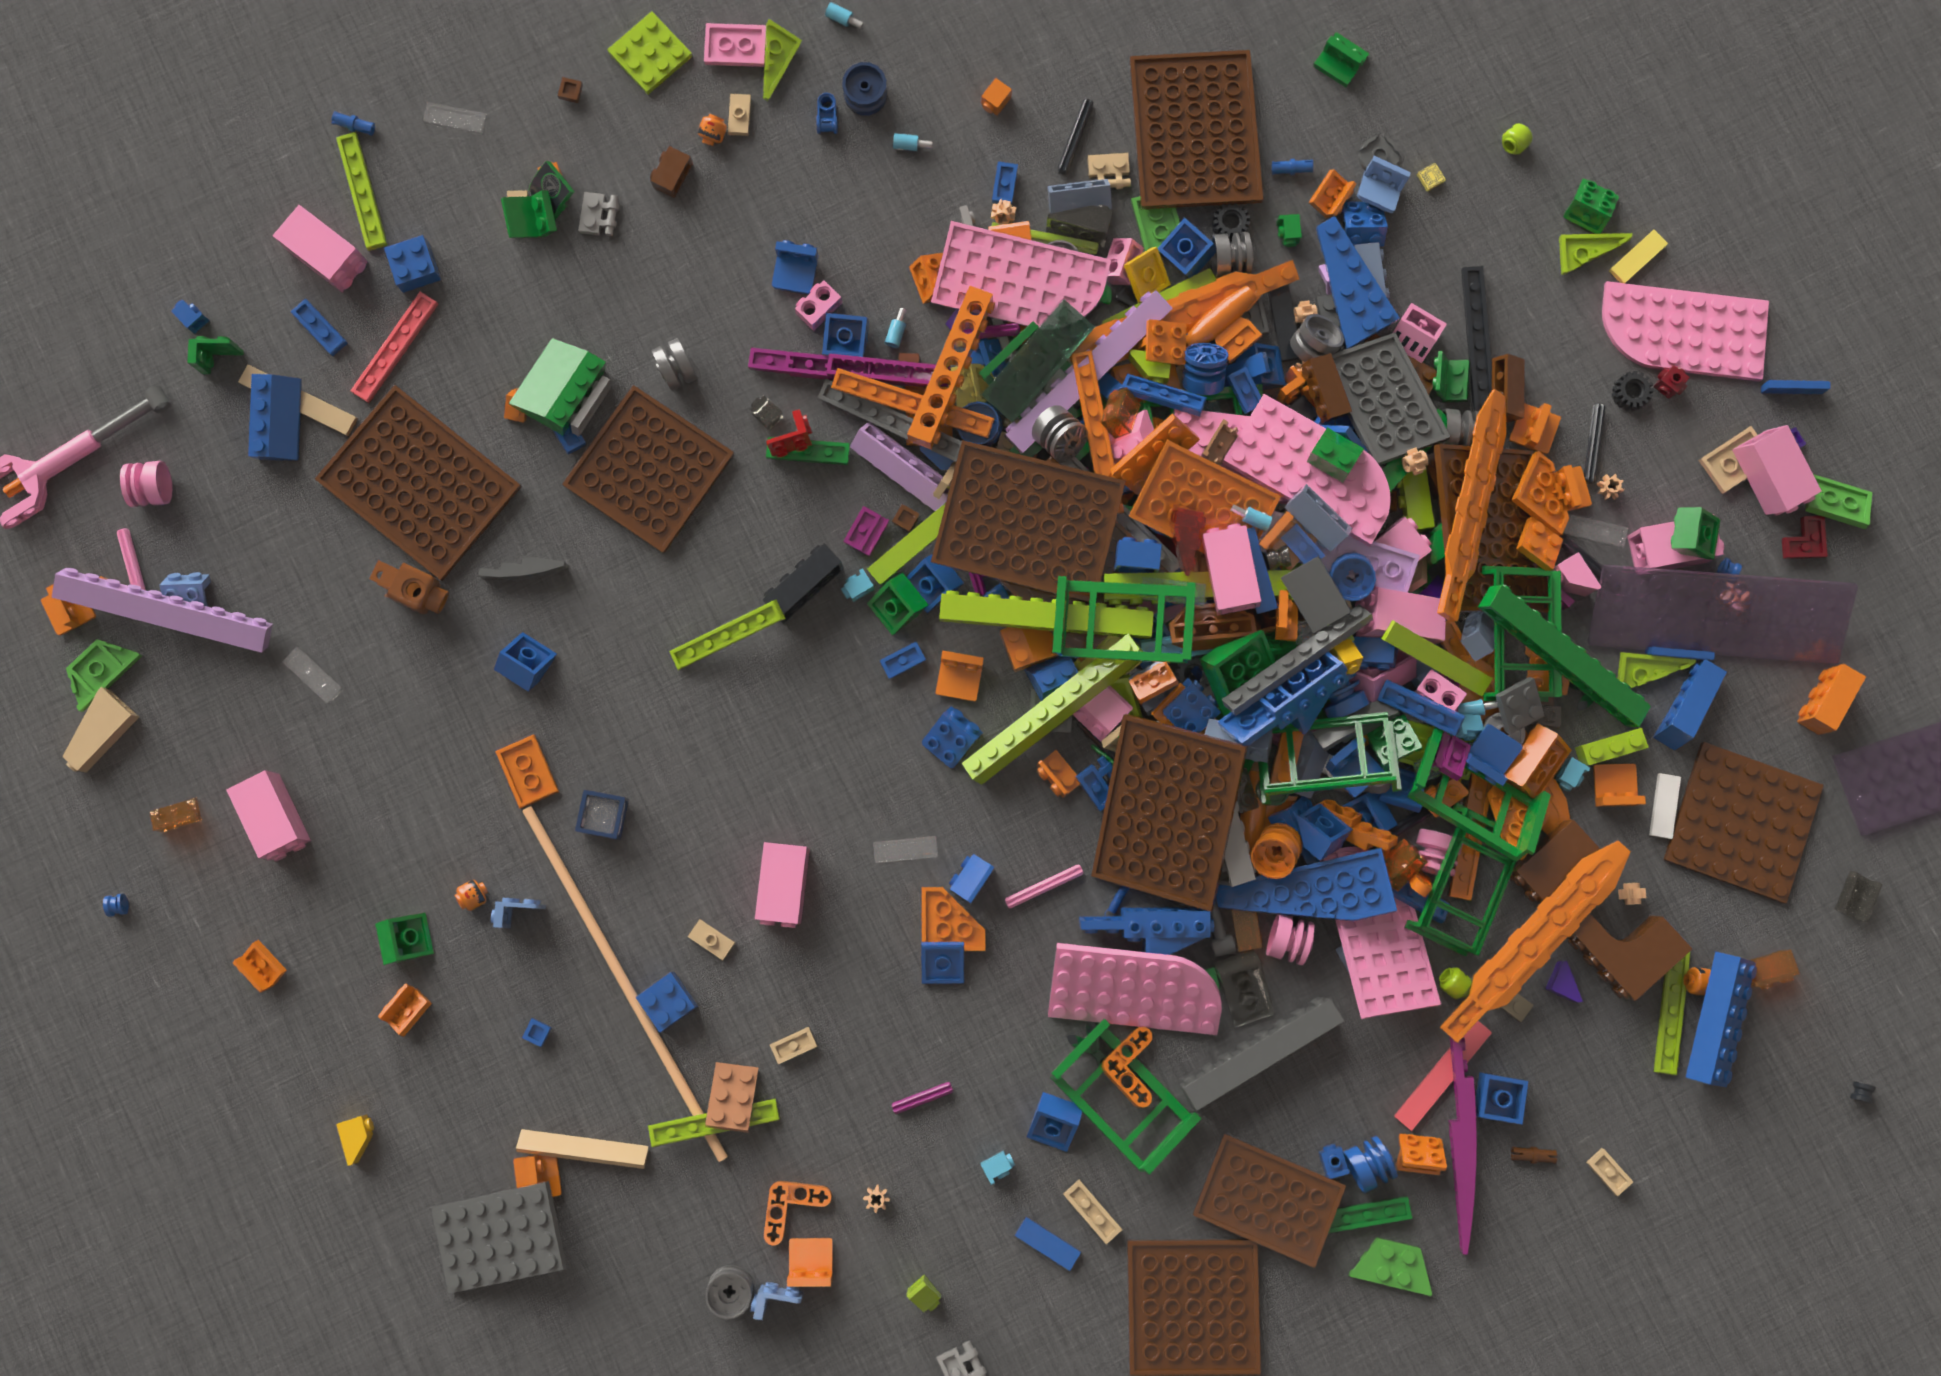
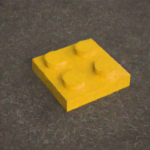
[1124,247,1171,303]

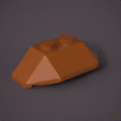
[1169,603,1257,651]

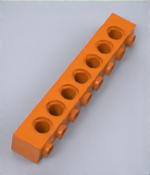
[907,286,995,450]

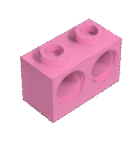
[1107,238,1144,285]
[795,280,842,331]
[1415,669,1467,711]

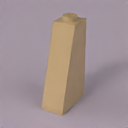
[63,687,139,772]

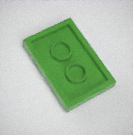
[1131,196,1180,254]
[1805,474,1872,529]

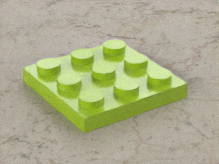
[607,11,693,95]

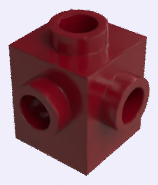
[1653,365,1690,399]

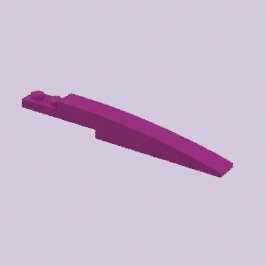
[748,348,951,388]
[1448,1036,1476,1254]

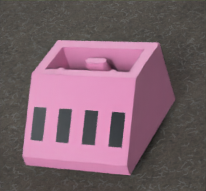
[1393,303,1447,363]

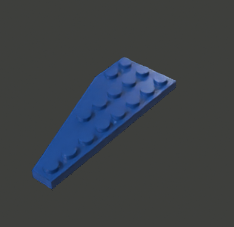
[1216,848,1398,921]

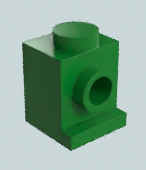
[1276,214,1302,248]

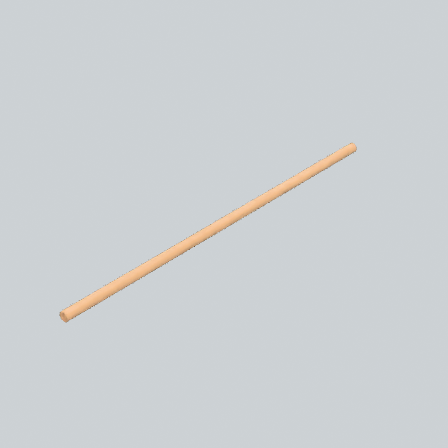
[522,806,728,1162]

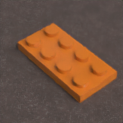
[1110,413,1200,495]

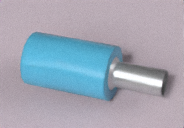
[825,2,864,29]
[893,133,932,151]
[885,308,907,348]
[1231,505,1272,531]
[1458,699,1499,715]

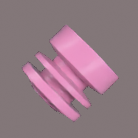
[120,461,173,507]
[1411,829,1463,876]
[1266,914,1315,966]

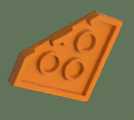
[1511,451,1569,536]
[1487,781,1550,860]
[922,887,985,951]

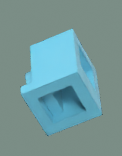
[841,568,874,602]
[1450,714,1484,741]
[1555,757,1590,792]
[981,1151,1015,1184]

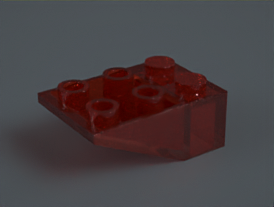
[1169,504,1206,576]

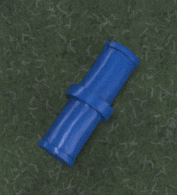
[331,111,375,136]
[1272,159,1313,175]

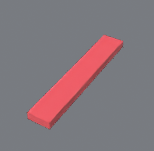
[350,292,438,403]
[1394,1021,1492,1131]

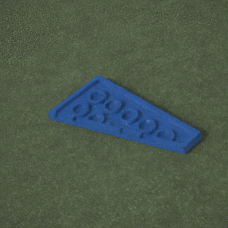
[1316,216,1400,350]

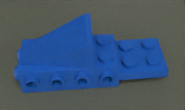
[1217,651,1349,746]
[1079,907,1214,955]

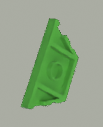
[66,639,142,712]
[1349,1237,1432,1296]

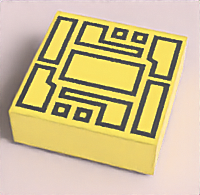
[1417,163,1446,191]

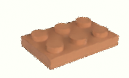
[705,1062,759,1133]

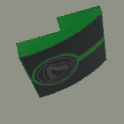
[528,161,575,220]

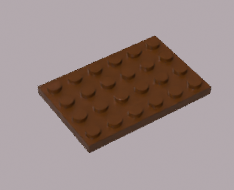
[1193,1134,1346,1268]

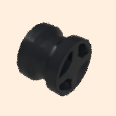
[1850,1081,1876,1104]

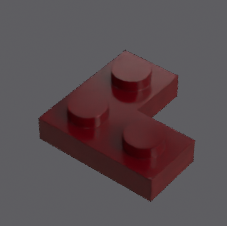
[1782,516,1828,559]

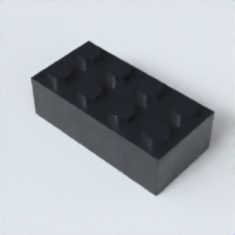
[762,543,844,624]

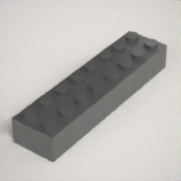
[1179,996,1344,1111]

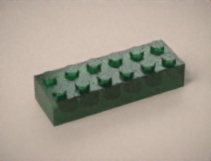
[979,299,1095,423]

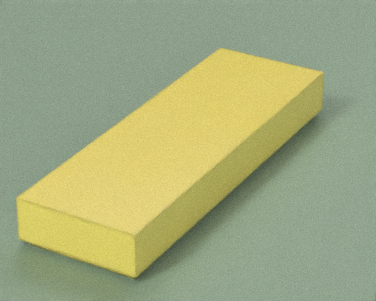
[1609,230,1668,284]

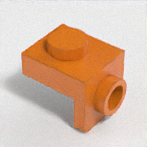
[504,388,527,422]

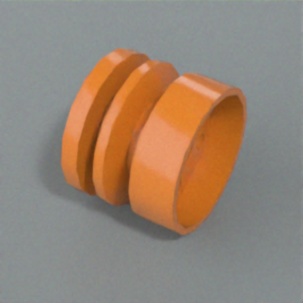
[1251,823,1303,879]

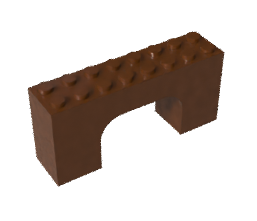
[1510,820,1692,1001]

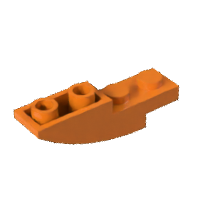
[1315,799,1398,851]

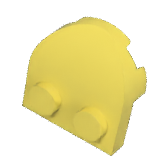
[951,364,994,408]

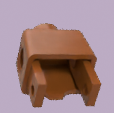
[369,560,449,614]

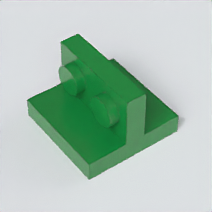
[1313,32,1370,88]

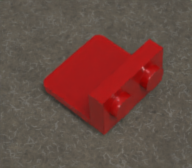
[766,409,812,457]

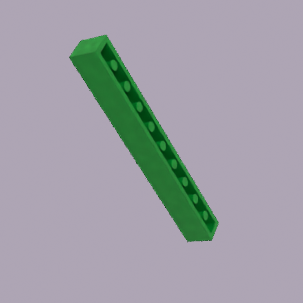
[1478,585,1651,727]

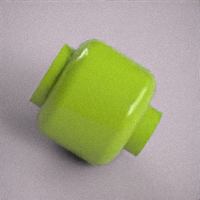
[1502,124,1533,155]
[1439,967,1472,999]

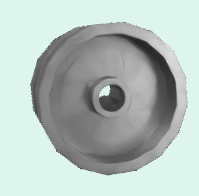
[1290,314,1344,362]
[651,338,697,391]

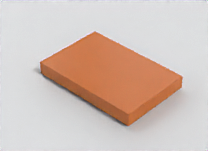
[495,734,559,809]

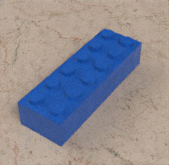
[1686,951,1757,1088]

